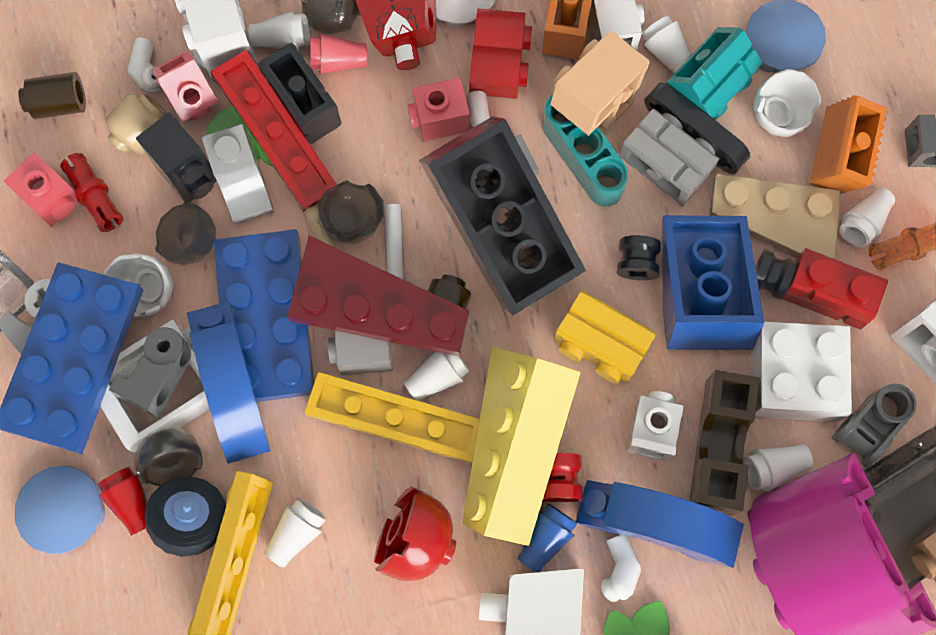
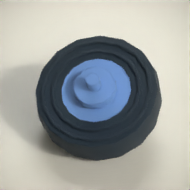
[145,476,226,557]

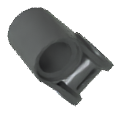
[831,383,917,468]

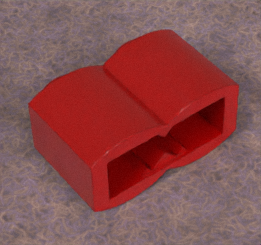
[469,8,532,99]

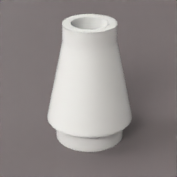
[249,11,311,51]
[642,16,691,74]
[839,187,895,248]
[404,351,470,401]
[743,444,813,492]
[264,498,326,567]

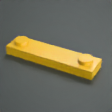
[304,372,480,464]
[188,471,273,635]

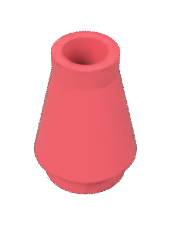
[310,33,367,74]

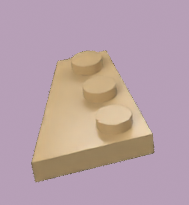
[709,174,840,259]

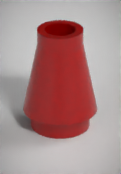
[97,466,148,536]

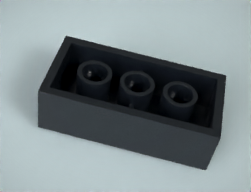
[419,116,586,315]

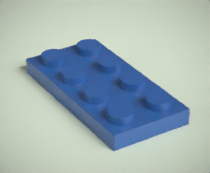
[214,229,314,402]
[0,262,144,454]

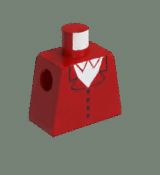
[356,0,436,70]

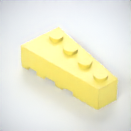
[462,346,581,546]

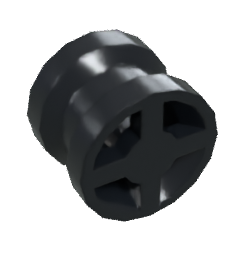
[617,235,661,280]
[755,249,798,300]

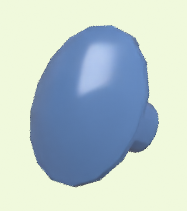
[746,0,826,72]
[15,466,105,555]

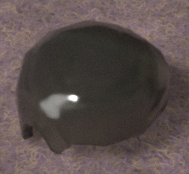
[301,0,361,35]
[317,180,384,245]
[155,201,216,266]
[134,428,203,487]

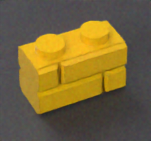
[554,290,657,384]

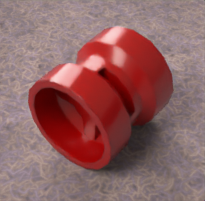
[542,453,583,502]

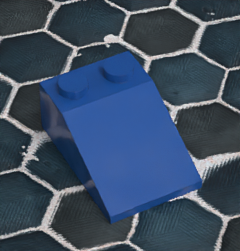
[662,215,764,350]

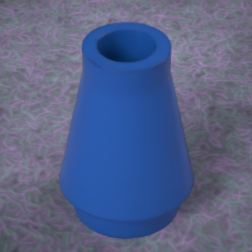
[517,503,578,572]

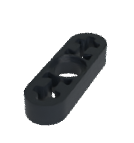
[644,83,750,174]

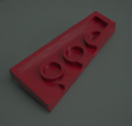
[287,235,469,357]

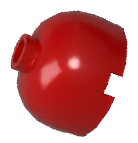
[374,486,456,581]

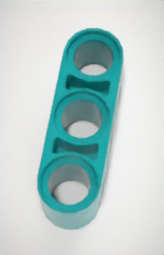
[543,95,628,206]

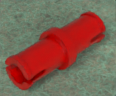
[60,153,124,232]

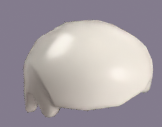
[753,69,821,137]
[103,254,174,317]

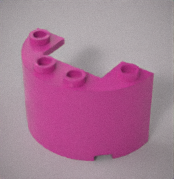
[747,453,936,635]

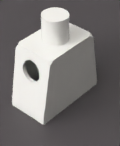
[479,569,584,635]

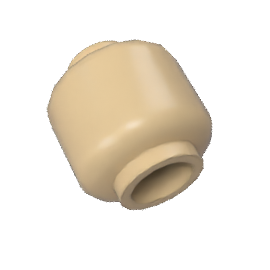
[106,93,167,154]

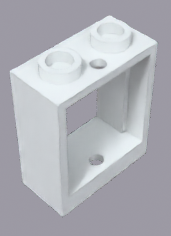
[100,319,209,455]

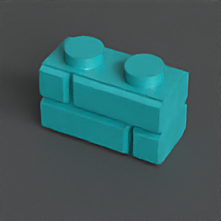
[666,27,763,119]

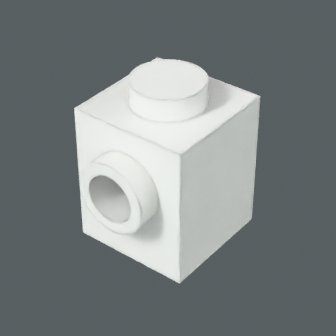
[589,0,645,50]

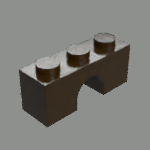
[689,370,760,516]

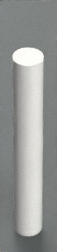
[385,204,404,280]

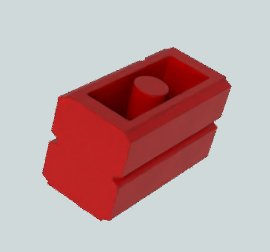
[783,248,888,330]

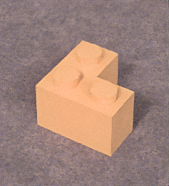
[550,30,650,136]

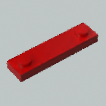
[211,50,339,212]

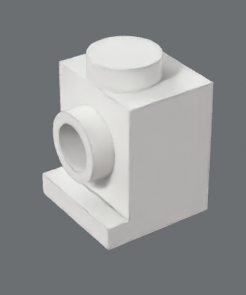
[626,391,684,462]

